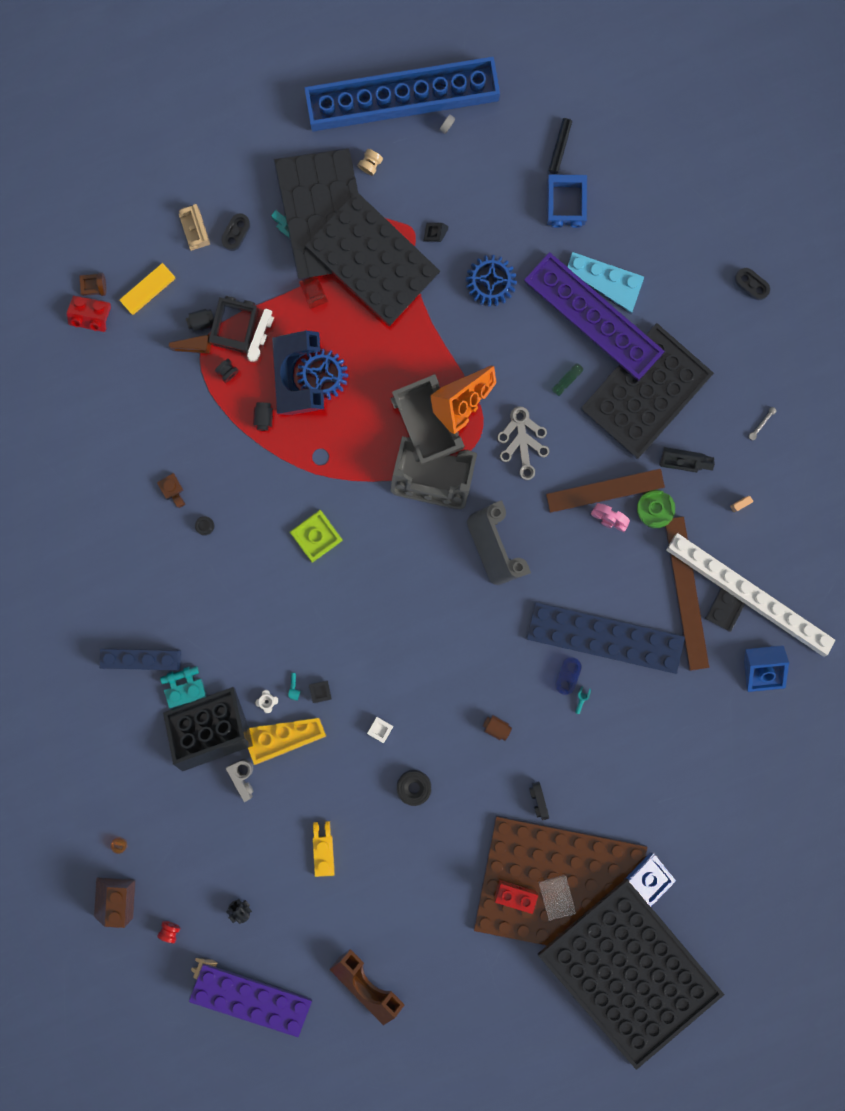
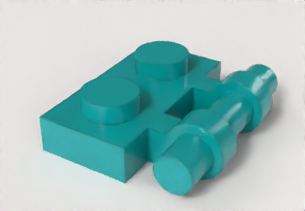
[160,666,207,708]

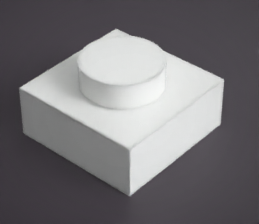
[367,717,393,743]

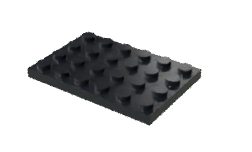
[305,192,440,327]
[581,323,714,459]

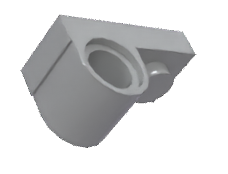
[226,759,254,802]

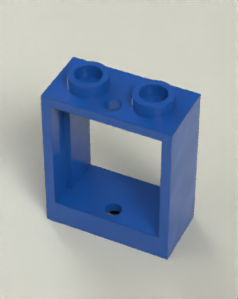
[547,175,587,228]

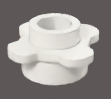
[255,690,278,713]

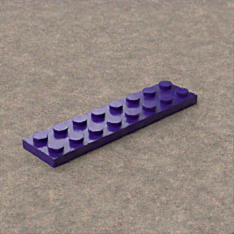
[524,252,665,381]

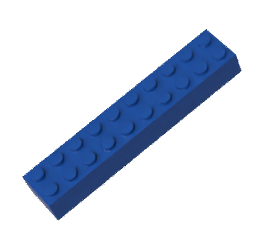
[304,56,500,132]

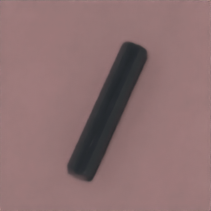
[548,118,572,174]

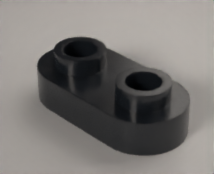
[222,213,250,251]
[735,268,770,300]
[529,781,549,820]

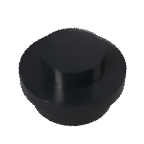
[195,516,214,535]

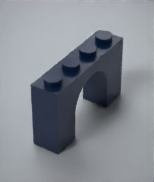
[272,330,324,415]

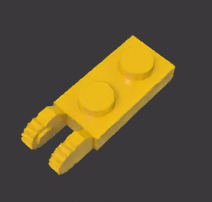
[313,821,335,877]

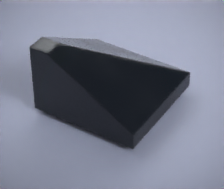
[424,223,449,242]

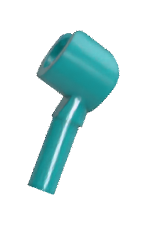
[288,673,300,701]
[575,686,591,714]

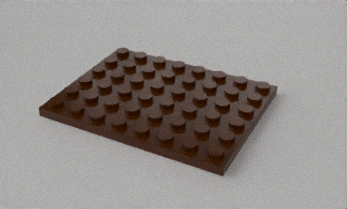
[474,816,647,945]

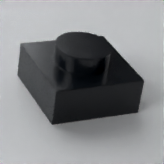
[309,680,332,703]

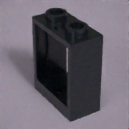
[209,296,259,354]

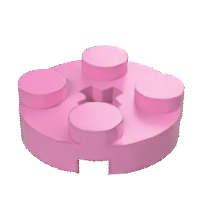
[591,503,630,532]

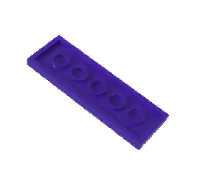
[189,963,312,1037]

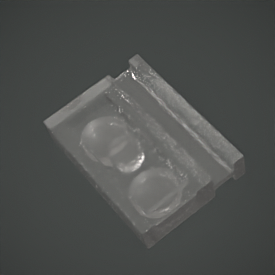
[538,875,576,921]

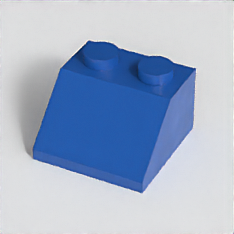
[744,645,789,692]

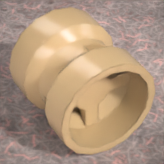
[357,149,383,176]

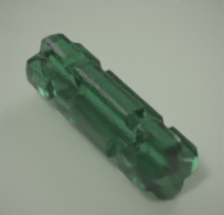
[552,363,584,396]

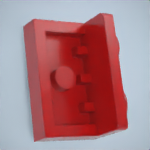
[67,296,111,332]

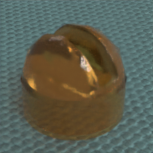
[111,837,127,854]

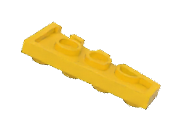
[248,718,326,765]

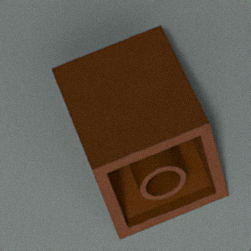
[94,878,135,928]

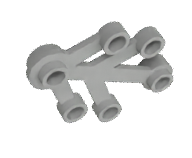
[497,406,549,480]

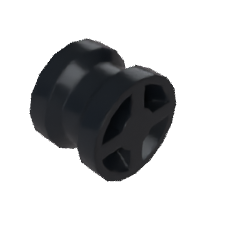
[215,359,239,383]

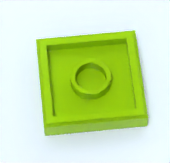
[290,510,343,563]

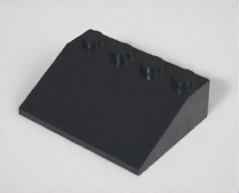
[163,687,253,772]

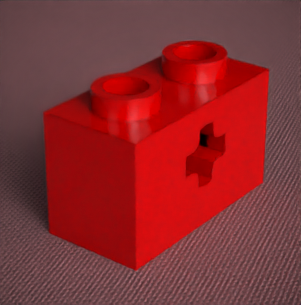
[494,880,538,914]

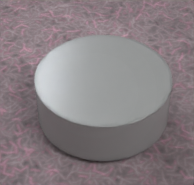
[439,114,456,134]

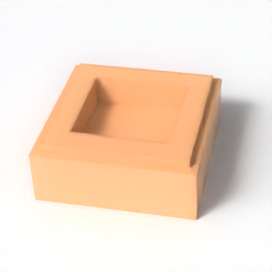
[730,496,754,512]

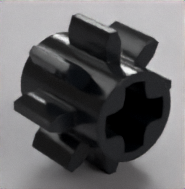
[226,899,252,924]

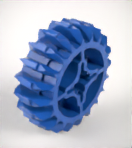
[465,255,517,307]
[296,349,348,400]

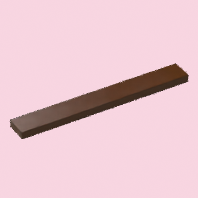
[665,517,709,671]

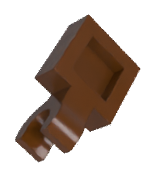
[157,473,186,508]

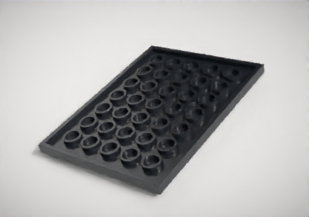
[537,878,725,1070]

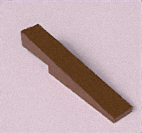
[546,469,665,513]

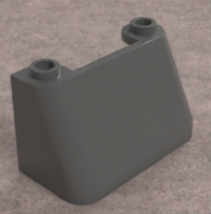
[390,374,465,465]
[390,436,477,509]
[467,500,531,585]

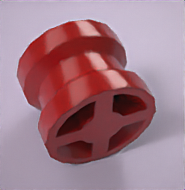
[157,921,181,943]

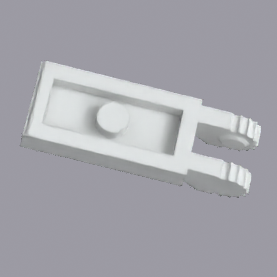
[247,309,274,362]

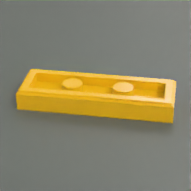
[120,263,176,315]

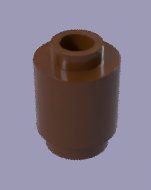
[482,715,512,741]

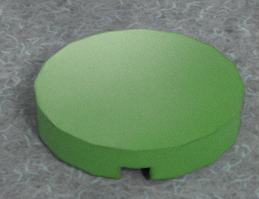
[637,490,675,528]

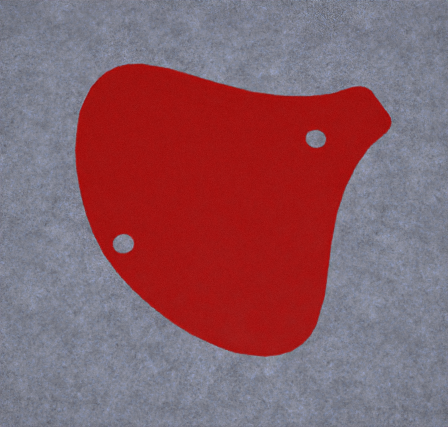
[200,218,484,482]

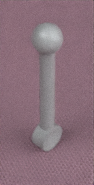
[748,407,776,440]

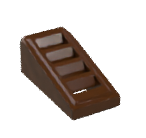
[169,335,211,354]

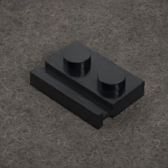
[705,588,745,632]

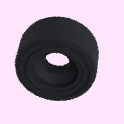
[397,770,431,806]

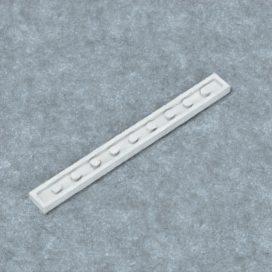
[666,533,835,657]

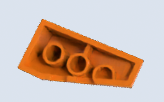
[430,365,496,434]

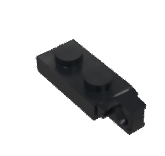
[660,447,715,473]

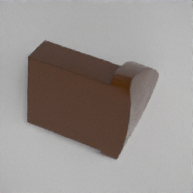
[79,273,106,296]

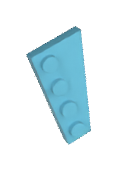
[567,252,644,314]

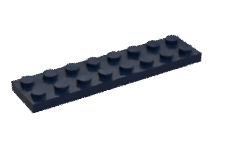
[527,602,685,674]

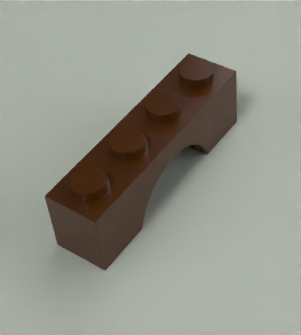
[329,949,405,1025]

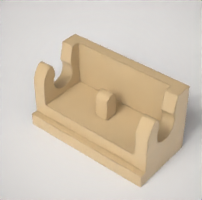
[179,204,210,251]

